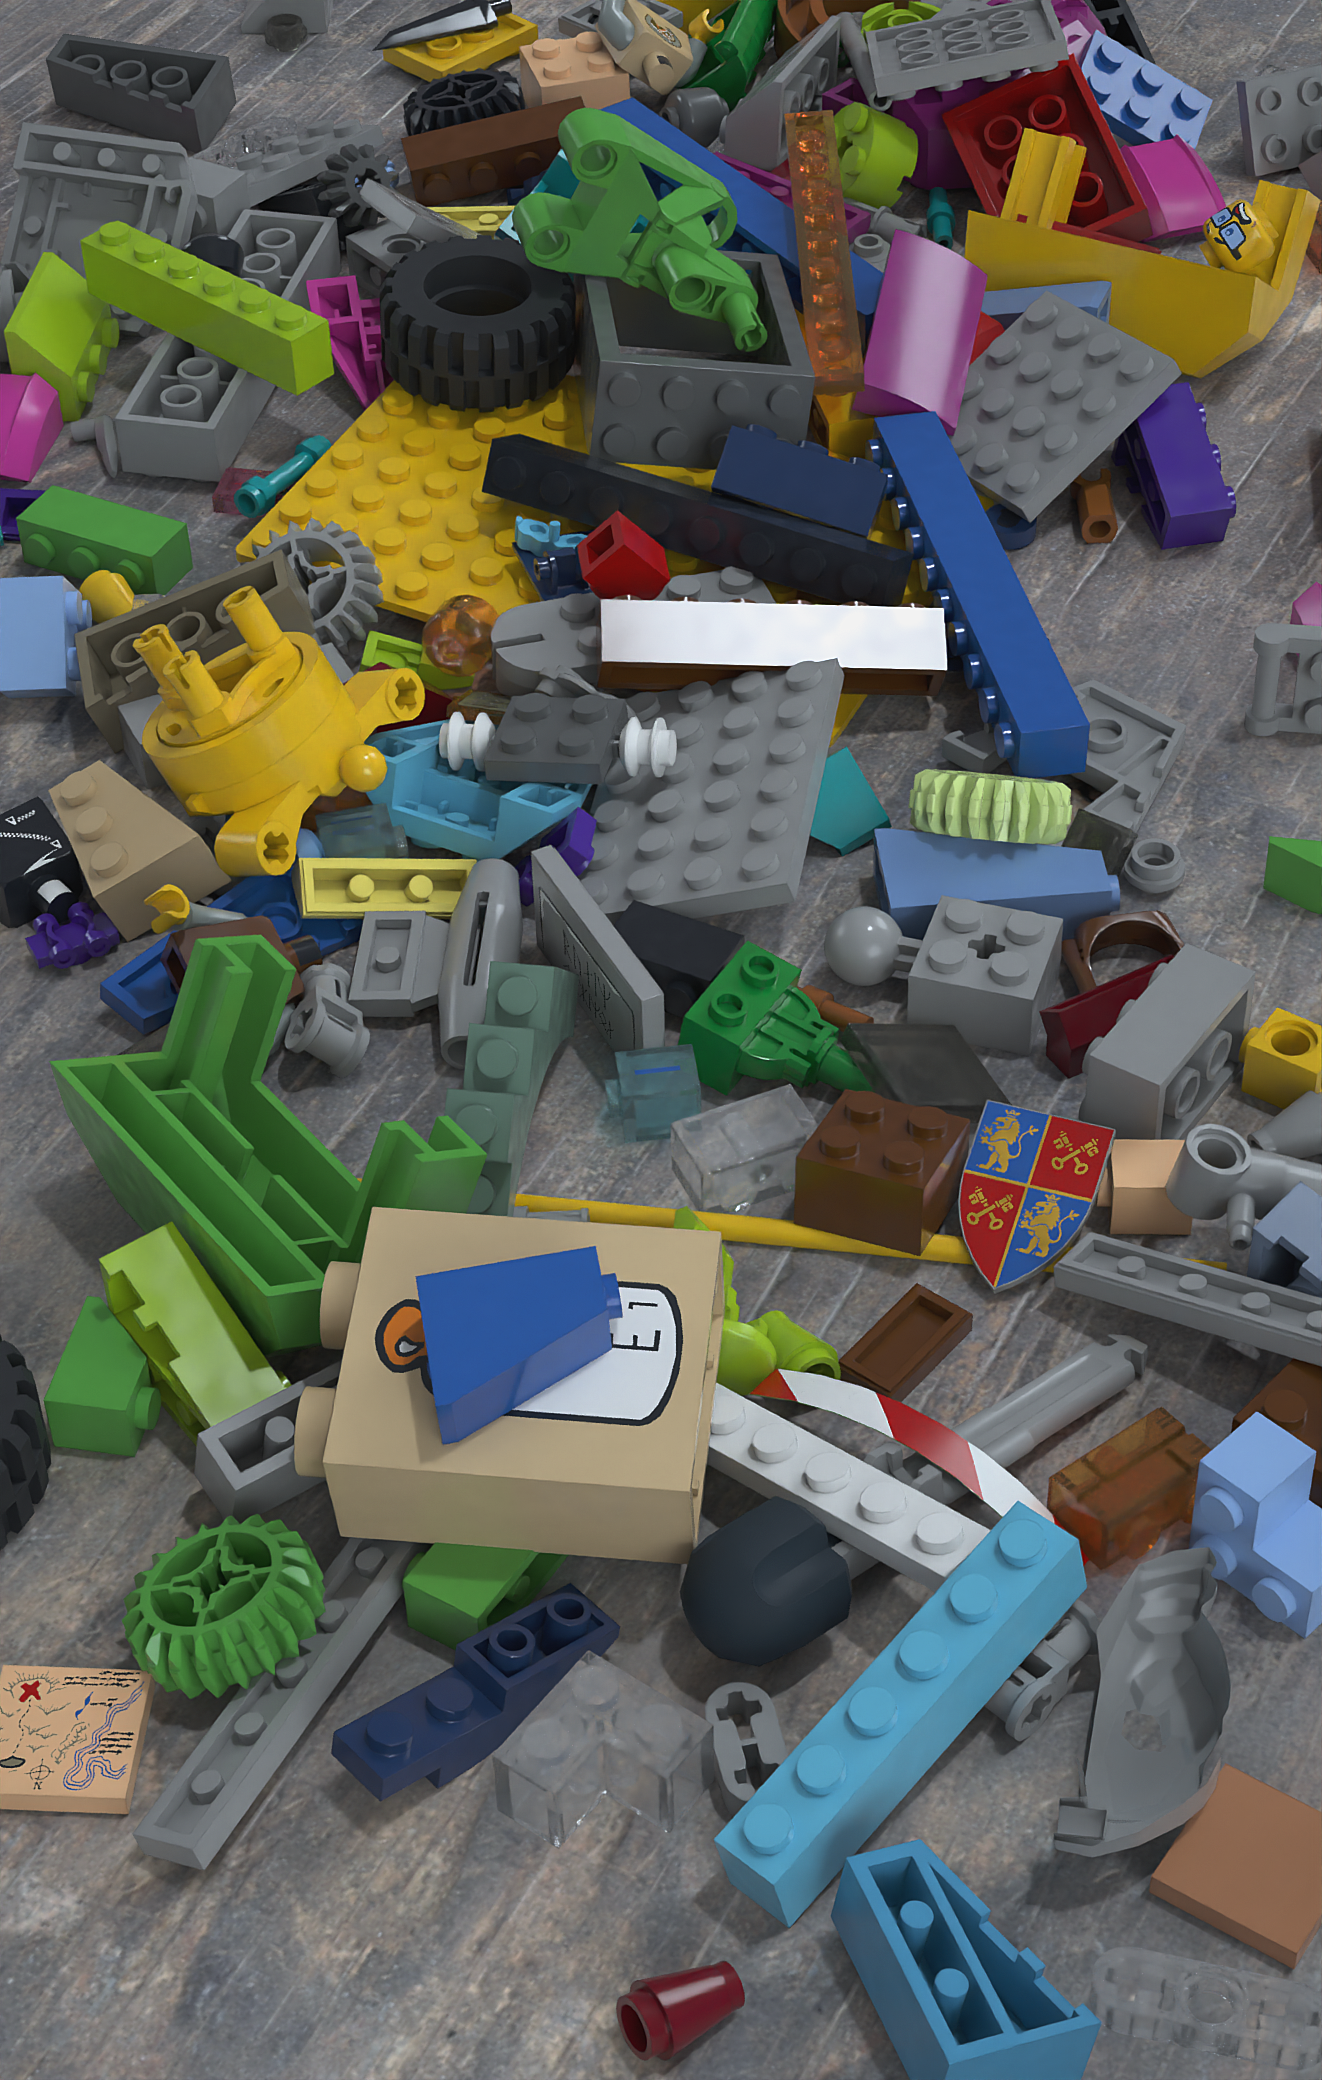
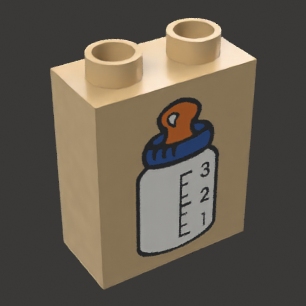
[294,1207,725,1564]

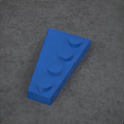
[100,866,363,1035]

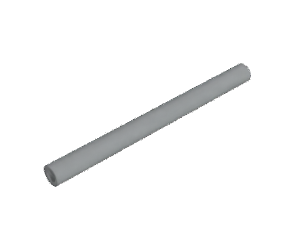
[837,12,892,112]

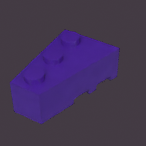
[1111,382,1236,550]

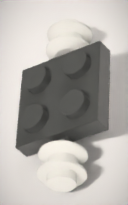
[439,693,677,784]

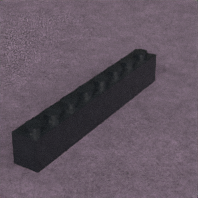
[481,434,914,607]

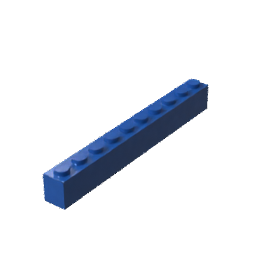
[599,97,883,359]
[865,411,1090,779]

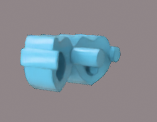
[515,516,587,557]

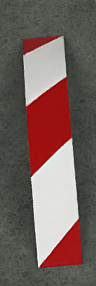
[749,1369,1089,1566]

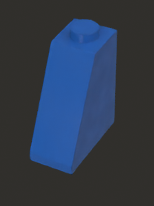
[415,1246,623,1445]

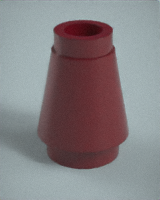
[616,1961,745,2061]

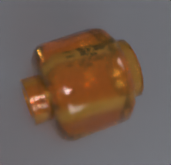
[422,594,499,677]

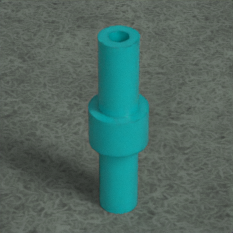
[926,187,956,250]

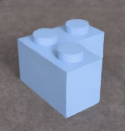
[0,576,92,698]
[1189,1411,1322,1639]

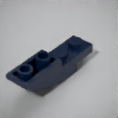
[331,1583,620,1802]

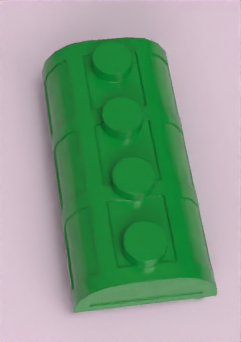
[676,0,777,112]

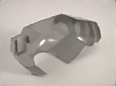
[1053,1547,1231,1858]

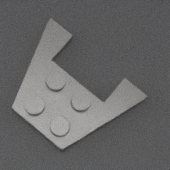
[942,679,1186,852]

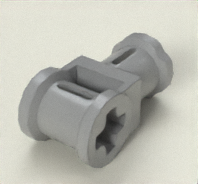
[285,963,370,1078]
[984,1599,1101,1741]

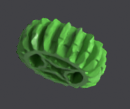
[122,1514,326,1699]

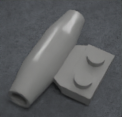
[348,858,523,1070]

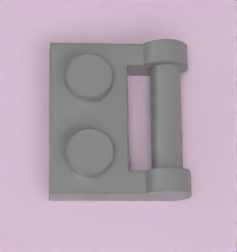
[1244,623,1322,737]

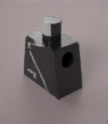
[0,796,83,928]

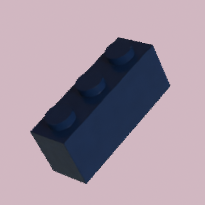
[711,424,888,540]

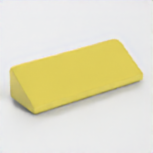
[291,858,477,919]

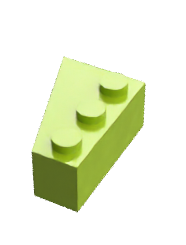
[99,1221,291,1447]

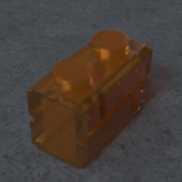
[1047,1407,1211,1570]

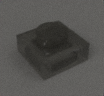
[1061,808,1138,878]

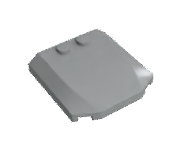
[0,122,198,338]

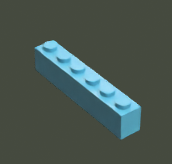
[714,1501,1087,1928]

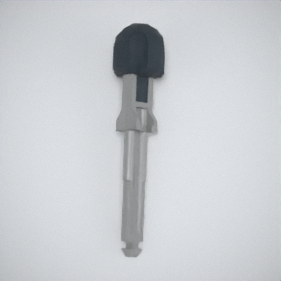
[680,1334,1148,1667]

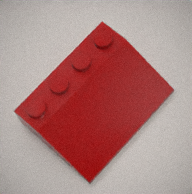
[941,53,1153,242]

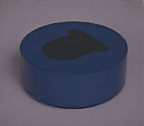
[985,504,1037,550]

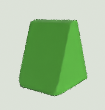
[1263,836,1322,914]

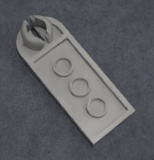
[490,566,776,697]

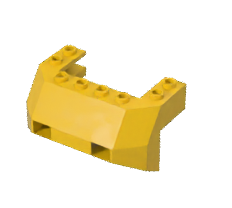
[964,128,1321,379]

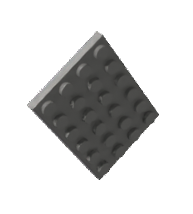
[577,658,844,925]

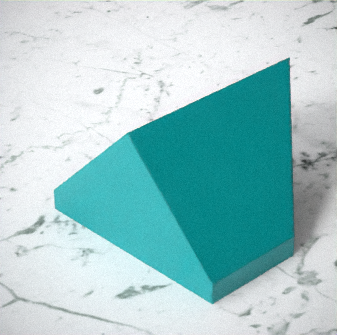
[810,746,892,857]

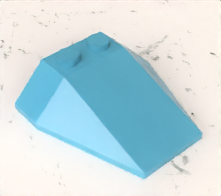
[364,710,592,862]

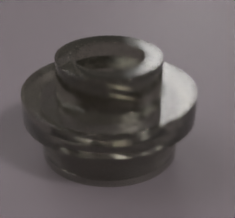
[264,14,308,52]

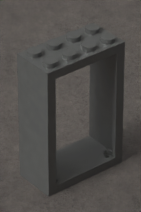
[573,250,815,470]

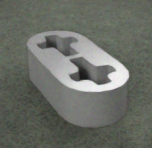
[705,1682,789,1817]

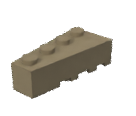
[74,550,316,754]

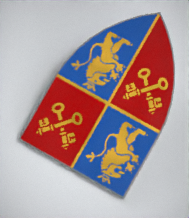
[958,1100,1116,1294]

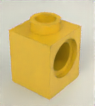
[1238,1007,1322,1109]

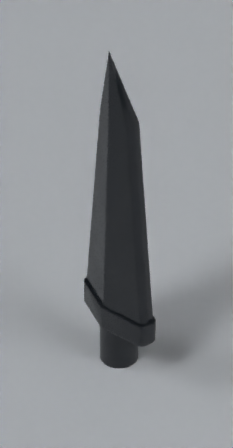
[372,0,512,51]

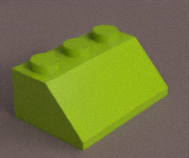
[4,252,119,422]

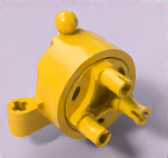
[132,586,425,877]

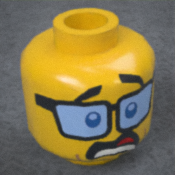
[1199,199,1279,274]

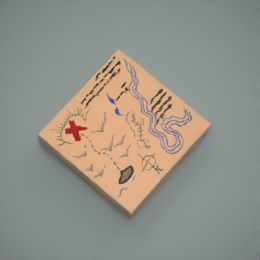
[0,1665,156,1814]

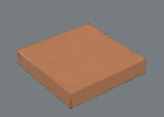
[1149,1763,1322,1969]

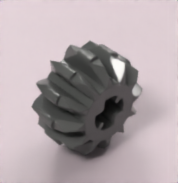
[317,144,400,228]

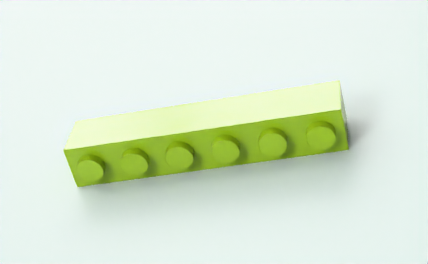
[80,220,334,396]

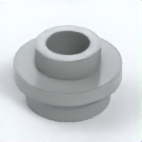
[1124,838,1185,893]

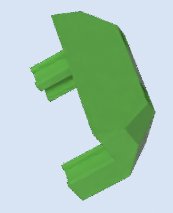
[49,935,487,1357]

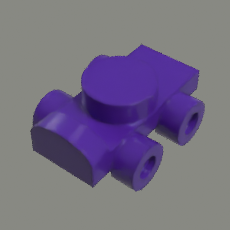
[25,902,120,969]

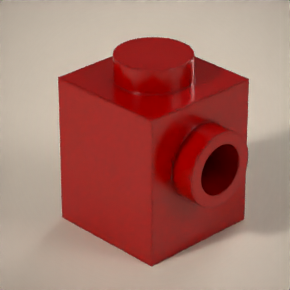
[577,510,671,600]

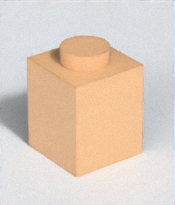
[1095,1139,1193,1235]

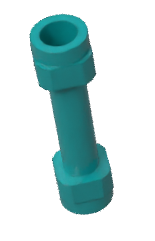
[234,435,332,518]

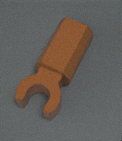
[1070,468,1118,544]

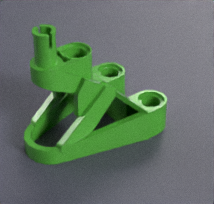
[512,108,767,352]

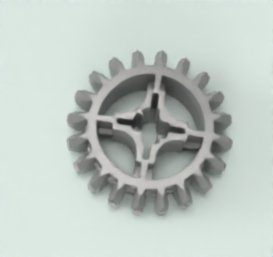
[240,517,384,656]

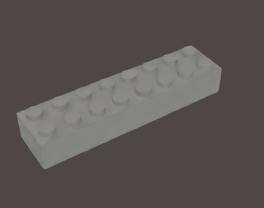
[114,209,342,483]

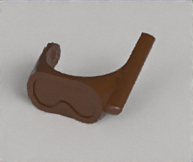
[1061,910,1184,994]

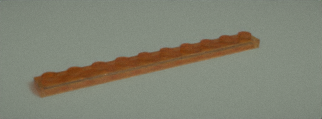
[784,110,865,397]

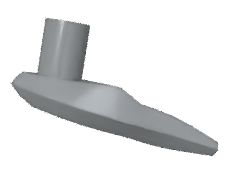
[71,414,118,478]

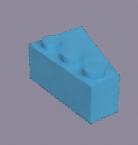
[831,1839,1102,2080]

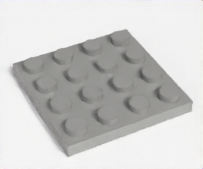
[865,0,1069,101]
[947,290,1182,523]

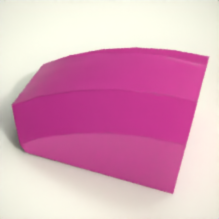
[1120,134,1226,243]
[0,372,64,483]

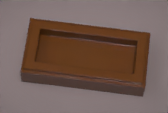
[838,1283,973,1402]

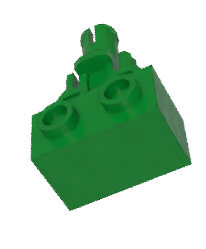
[672,941,887,1096]

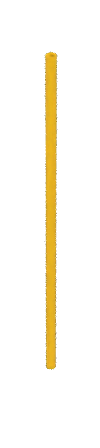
[357,1178,1227,1273]

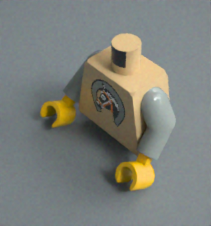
[595,0,724,95]

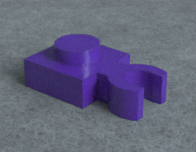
[515,807,597,907]

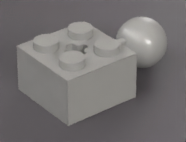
[824,895,1063,1056]

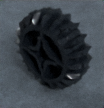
[403,68,526,136]

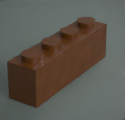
[401,96,585,207]

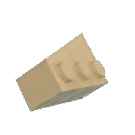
[48,760,232,942]

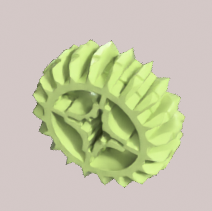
[908,769,1073,845]

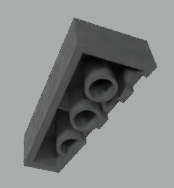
[46,34,237,155]

